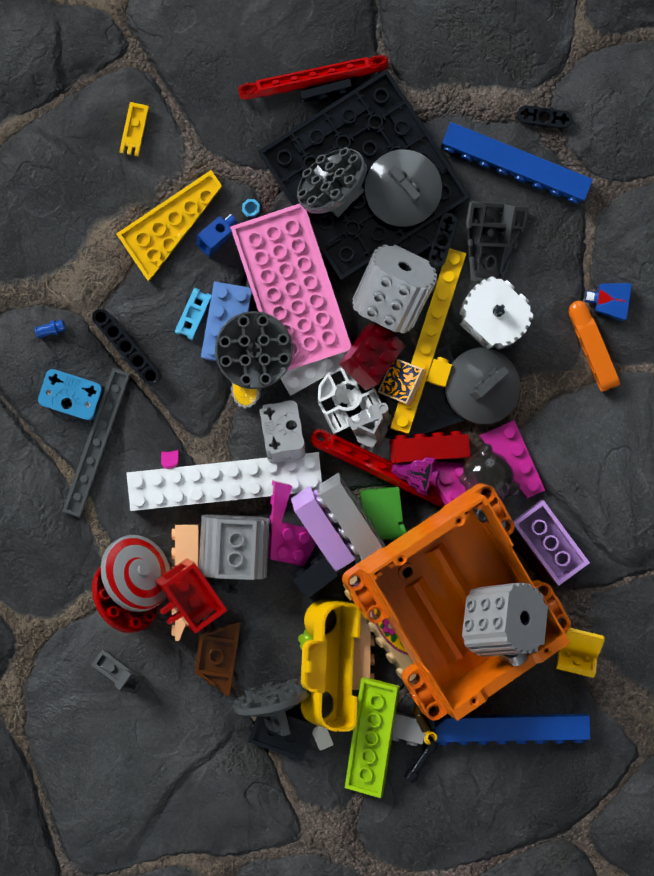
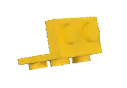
[556,628,605,678]

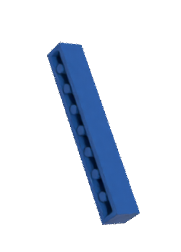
[441,122,593,204]
[434,714,590,745]

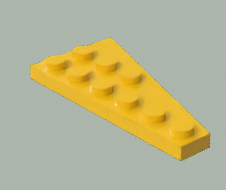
[116,170,222,282]

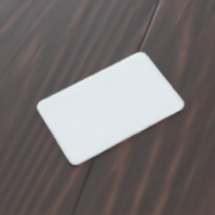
[312,726,333,751]

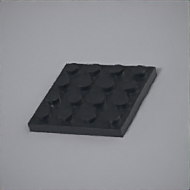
[380,345,465,438]

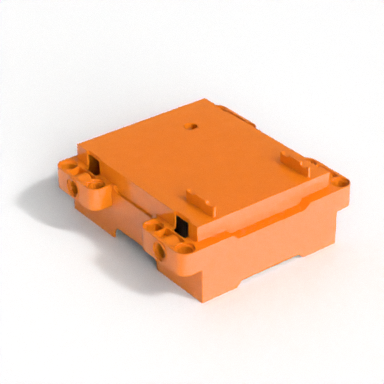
[342,483,571,721]

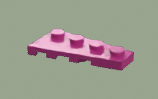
[479,420,545,498]

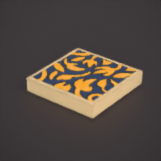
[378,358,426,406]

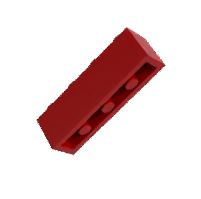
[389,431,470,463]

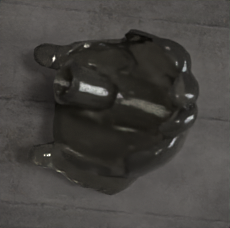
[459,443,520,501]

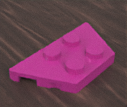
[434,461,482,509]

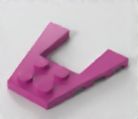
[268,480,316,566]

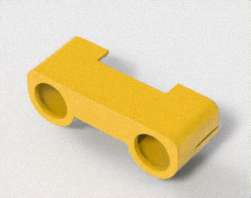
[301,600,361,732]

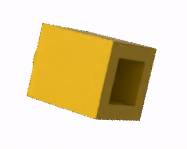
[426,357,452,388]

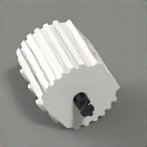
[459,277,533,350]

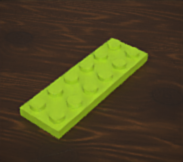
[345,677,400,798]

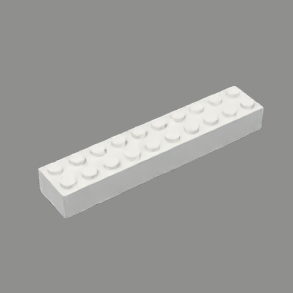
[127,452,322,511]

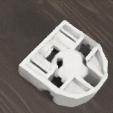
[318,367,382,434]

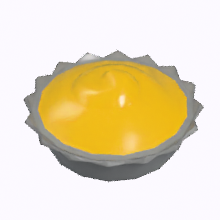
[230,383,262,408]

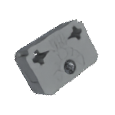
[259,401,305,463]

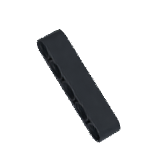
[92,308,161,385]

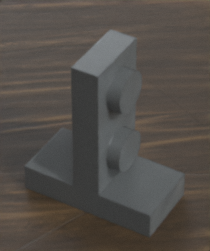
[91,649,145,693]

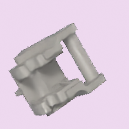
[347,403,393,448]

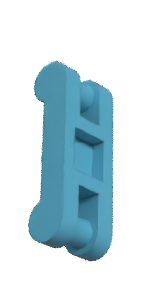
[175,288,212,340]

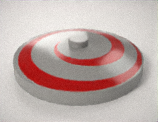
[101,535,170,612]

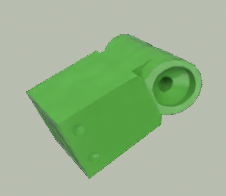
[360,486,406,541]

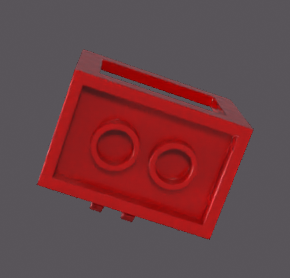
[155,558,228,634]

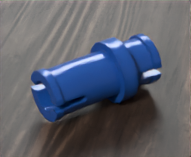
[35,319,66,339]

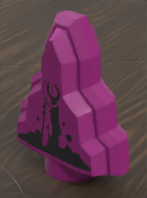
[391,457,439,496]

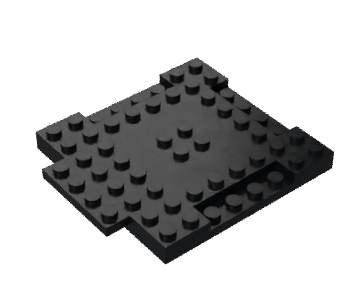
[258,69,470,282]

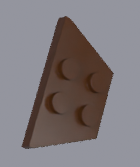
[194,622,241,696]

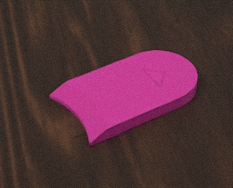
[161,450,179,469]

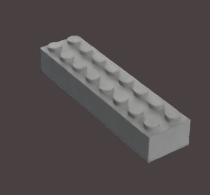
[318,473,406,577]

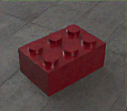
[339,322,405,390]

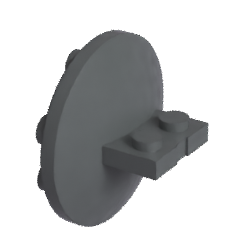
[297,147,367,217]
[365,150,442,227]
[215,311,293,389]
[445,348,520,425]
[233,679,310,736]

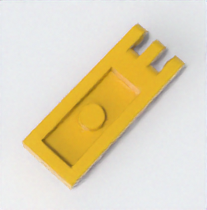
[120,102,149,157]

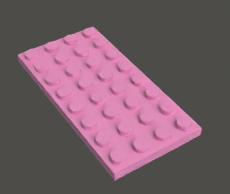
[231,203,352,371]

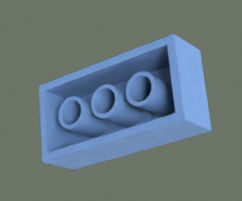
[201,282,252,361]

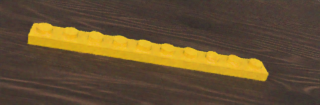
[390,248,466,435]

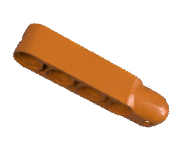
[568,301,620,392]

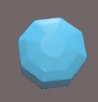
[242,199,260,218]

